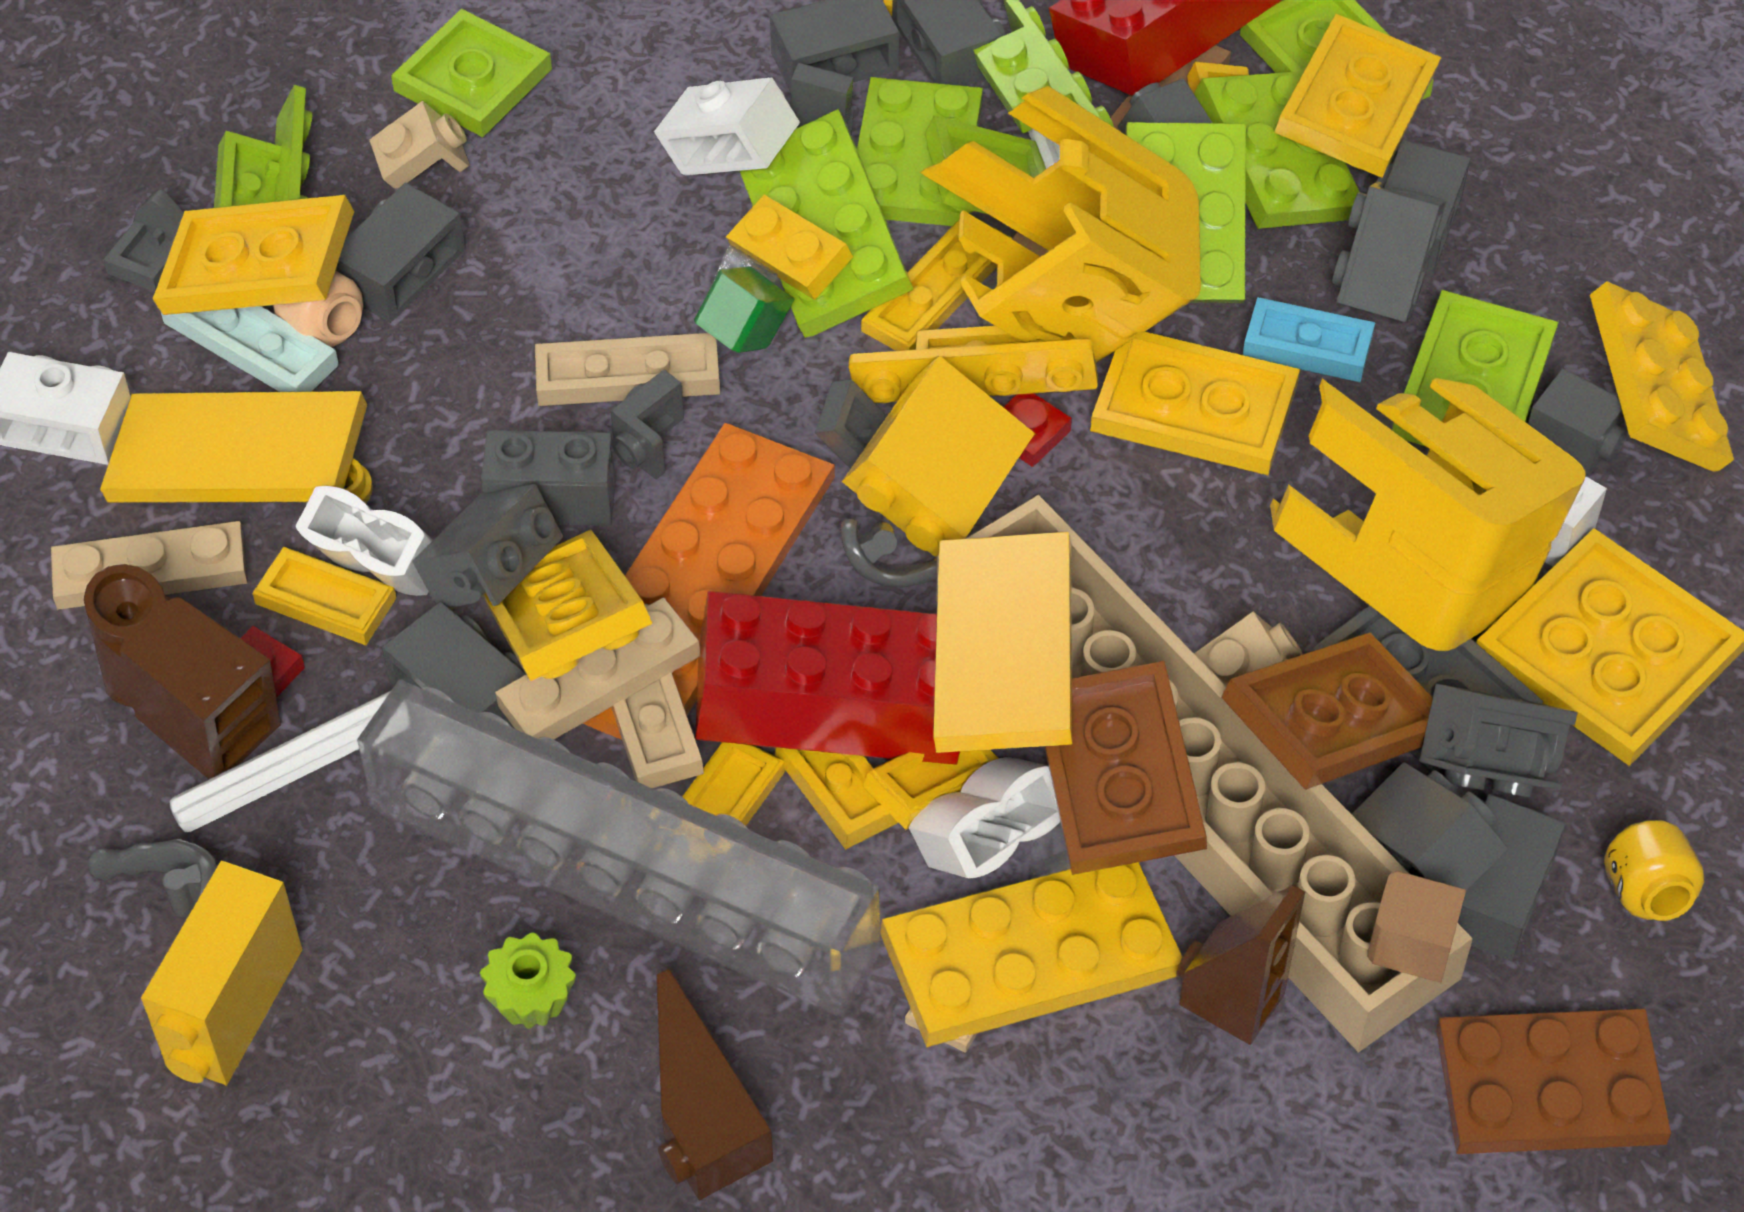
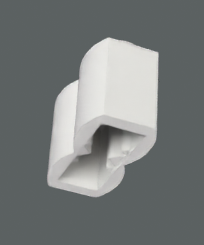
[296,486,433,596]
[909,757,1060,878]

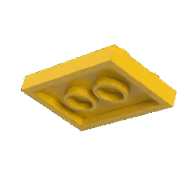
[1274,14,1441,178]
[153,195,354,315]
[1590,281,1734,471]
[1090,332,1300,476]

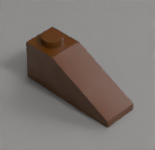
[1176,885,1305,1045]
[657,968,773,1201]

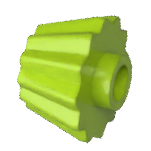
[480,932,576,1029]

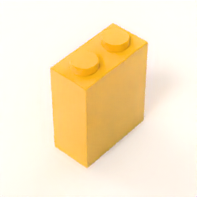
[842,355,1035,557]
[141,860,303,1086]

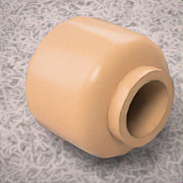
[273,270,364,347]

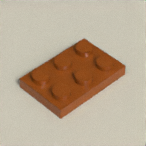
[1221,632,1433,790]
[1044,661,1207,875]
[1436,1009,1671,1154]

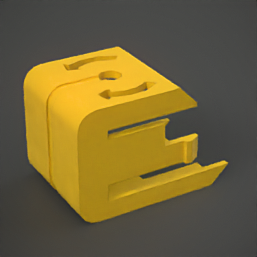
[920,86,1201,363]
[1270,378,1586,651]

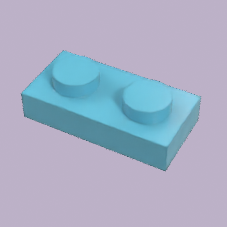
[1243,297,1375,382]

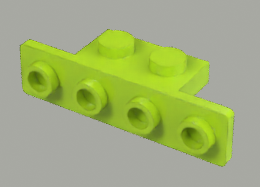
[973,0,1114,133]
[214,85,312,208]

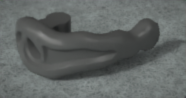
[840,519,937,588]
[88,839,217,917]

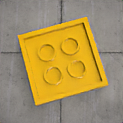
[1476,528,1744,766]

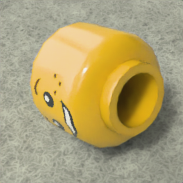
[1604,820,1705,921]

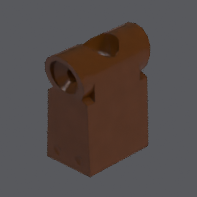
[84,564,281,779]

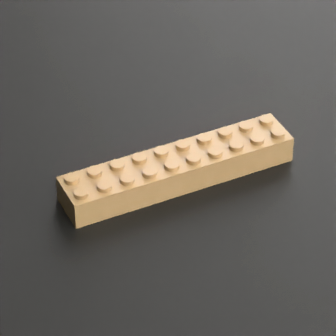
[936,495,1473,1053]

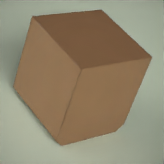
[1367,871,1466,983]

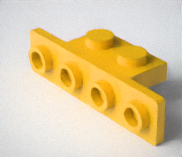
[849,326,1098,403]

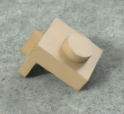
[369,101,470,188]
[1194,611,1302,687]

